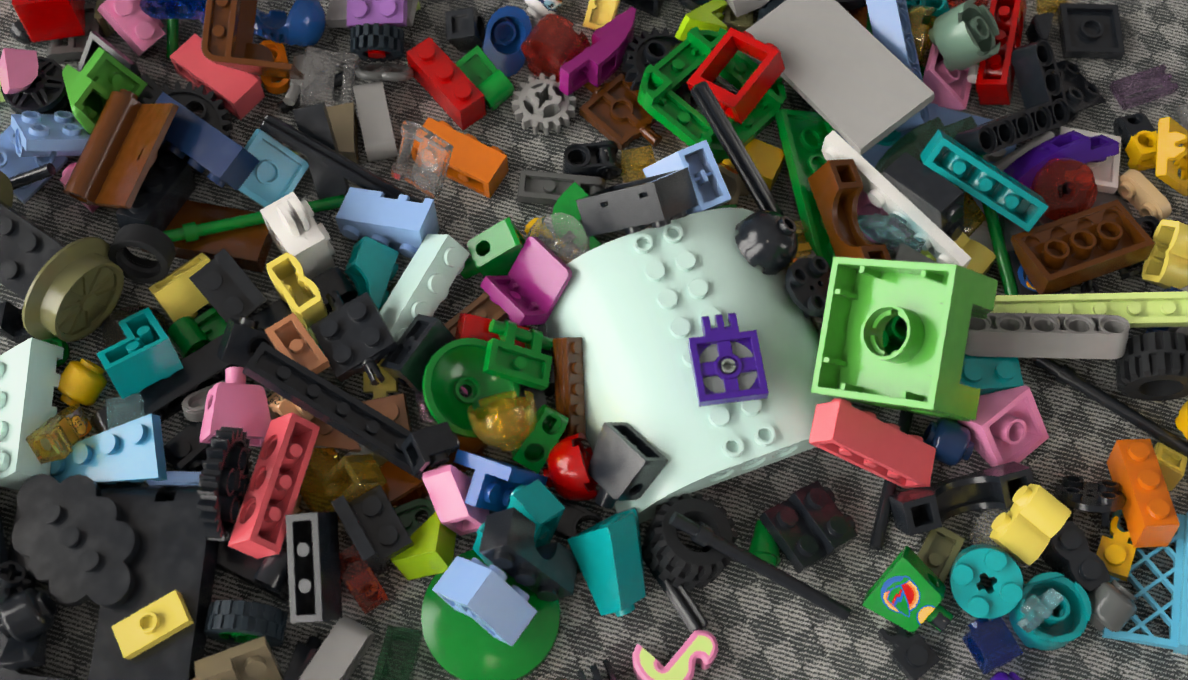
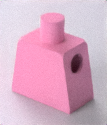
[200,367,271,447]

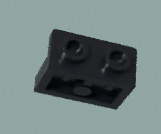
[164,422,211,472]

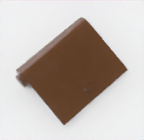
[63,89,179,209]

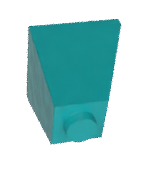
[567,507,646,617]

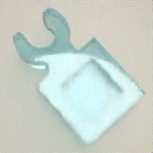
[1017,588,1064,633]

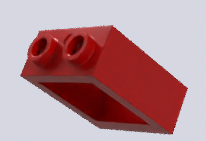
[686,28,785,124]

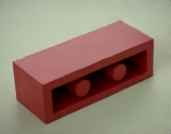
[406,37,486,131]

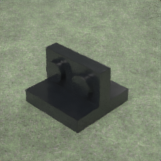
[189,249,268,323]
[331,485,414,576]

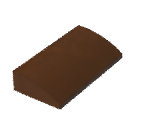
[1011,199,1155,294]
[140,200,272,273]

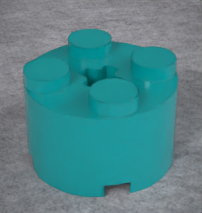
[949,543,1023,619]
[1009,572,1092,651]

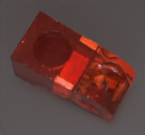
[339,544,389,615]

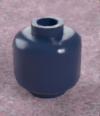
[922,418,974,466]

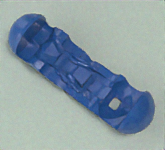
[166,0,326,47]

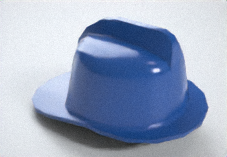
[482,6,532,77]

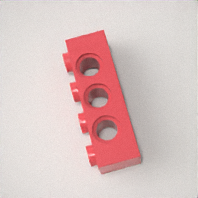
[228,412,320,559]

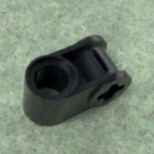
[562,140,622,181]

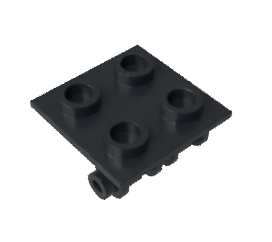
[1056,60,1106,123]

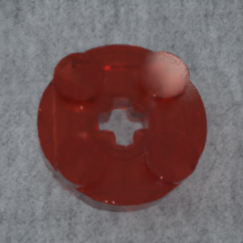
[1031,158,1098,220]

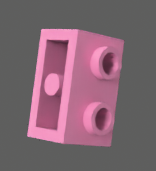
[97,0,166,56]

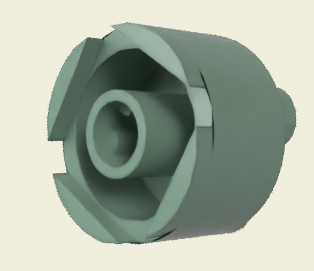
[928,0,1000,71]

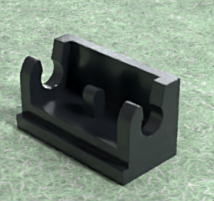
[380,314,457,393]

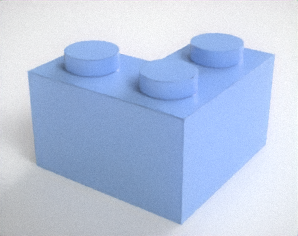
[432,556,537,646]

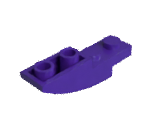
[1003,131,1119,190]

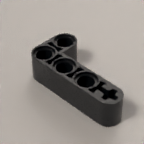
[216,541,289,602]

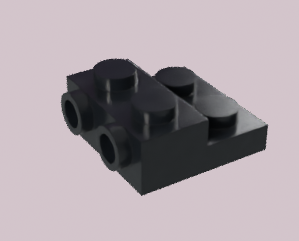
[759,480,858,574]

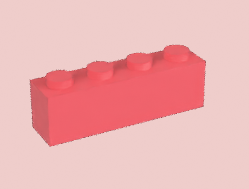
[809,398,936,489]

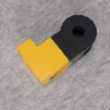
[1113,112,1158,172]

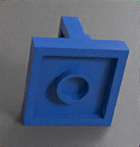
[454,449,548,512]

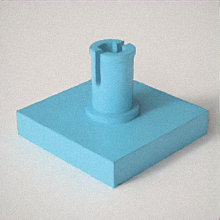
[238,129,309,208]

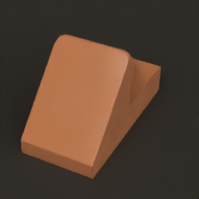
[265,312,330,374]

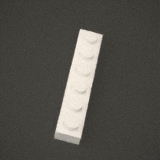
[821,130,972,268]

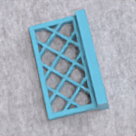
[1102,509,1188,655]

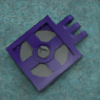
[688,313,769,407]

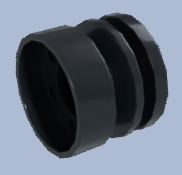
[1,56,72,114]

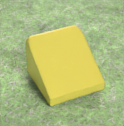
[1154,442,1188,491]

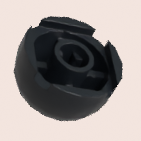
[735,210,799,275]

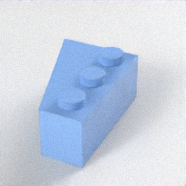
[335,187,439,259]

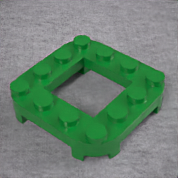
[637,26,787,164]

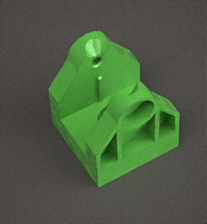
[811,257,998,421]

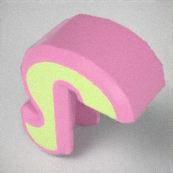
[632,630,718,680]

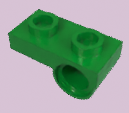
[455,45,515,112]
[168,307,227,358]

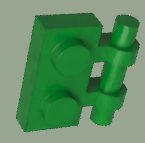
[483,319,553,391]

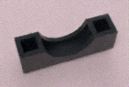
[889,461,1034,536]

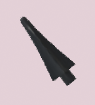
[283,636,322,680]

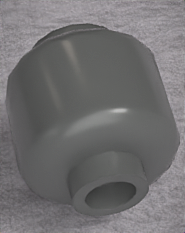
[1088,579,1137,632]

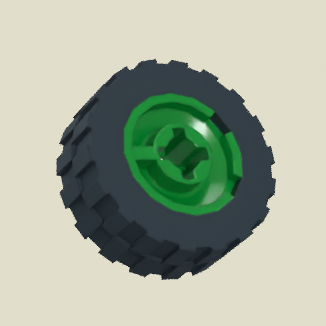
[204,600,288,647]

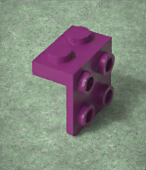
[480,236,572,326]

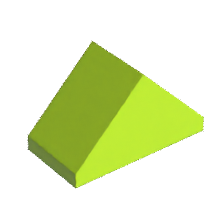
[390,511,457,581]

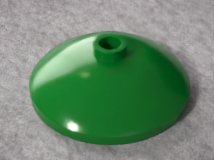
[422,338,520,438]

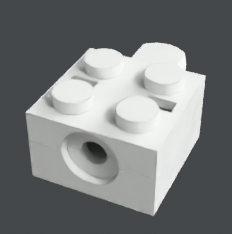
[260,192,336,280]

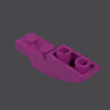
[559,7,636,96]

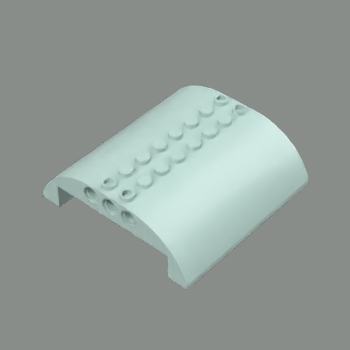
[545,208,853,523]

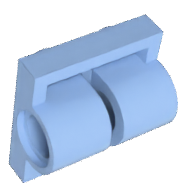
[11,111,90,157]
[0,125,68,204]

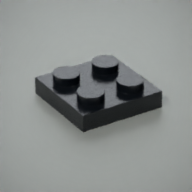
[1057,3,1125,60]

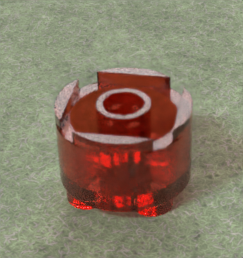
[521,14,590,82]

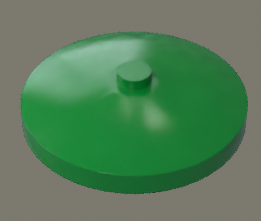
[421,550,560,680]

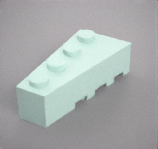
[0,337,64,490]

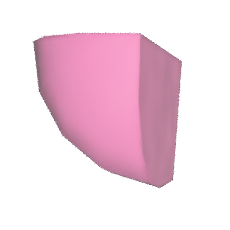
[0,48,39,94]

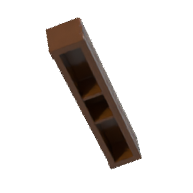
[553,337,586,441]

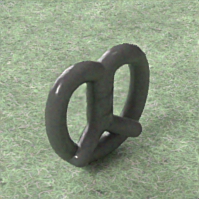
[355,63,415,81]

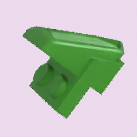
[62,47,147,135]

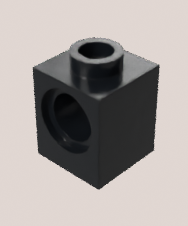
[445,7,486,51]

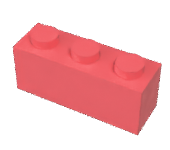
[170,33,265,120]

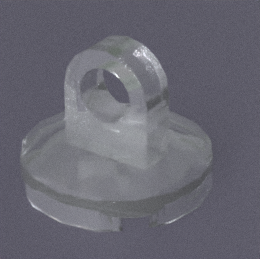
[526,212,590,264]

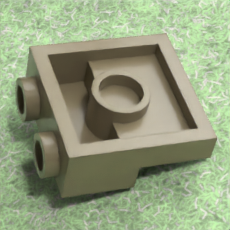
[191,636,284,680]

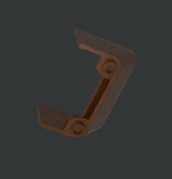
[201,0,303,80]

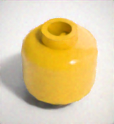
[57,358,107,408]

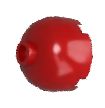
[543,432,599,502]

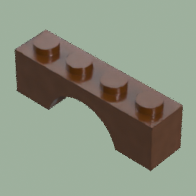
[808,159,891,260]

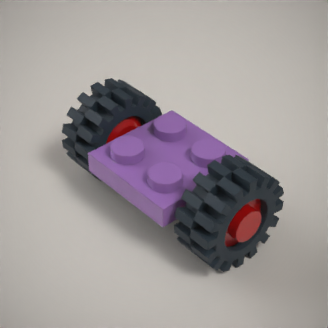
[346,0,407,62]

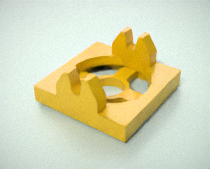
[1155,117,1188,196]

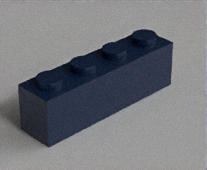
[155,92,260,191]

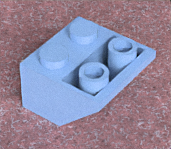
[643,140,732,215]

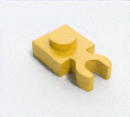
[1096,516,1136,581]

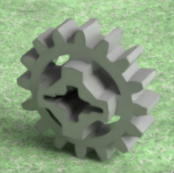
[512,73,576,136]

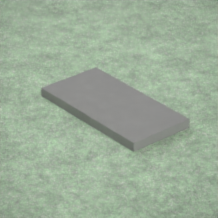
[745,0,935,155]

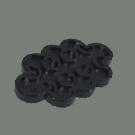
[11,474,140,608]

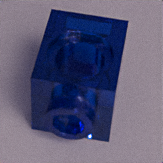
[962,617,1023,675]

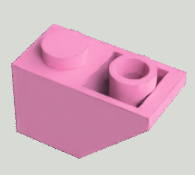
[422,464,489,536]

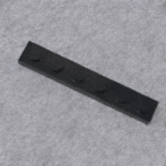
[242,341,430,480]

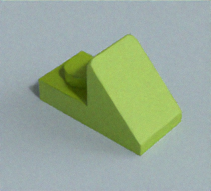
[675,0,728,41]

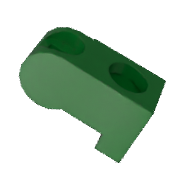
[511,404,568,473]

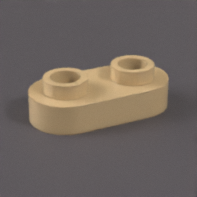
[1117,169,1172,222]

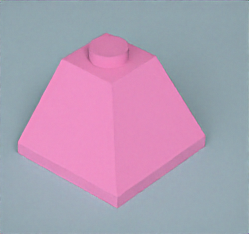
[957,385,1049,467]

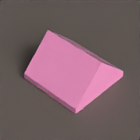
[923,43,972,111]

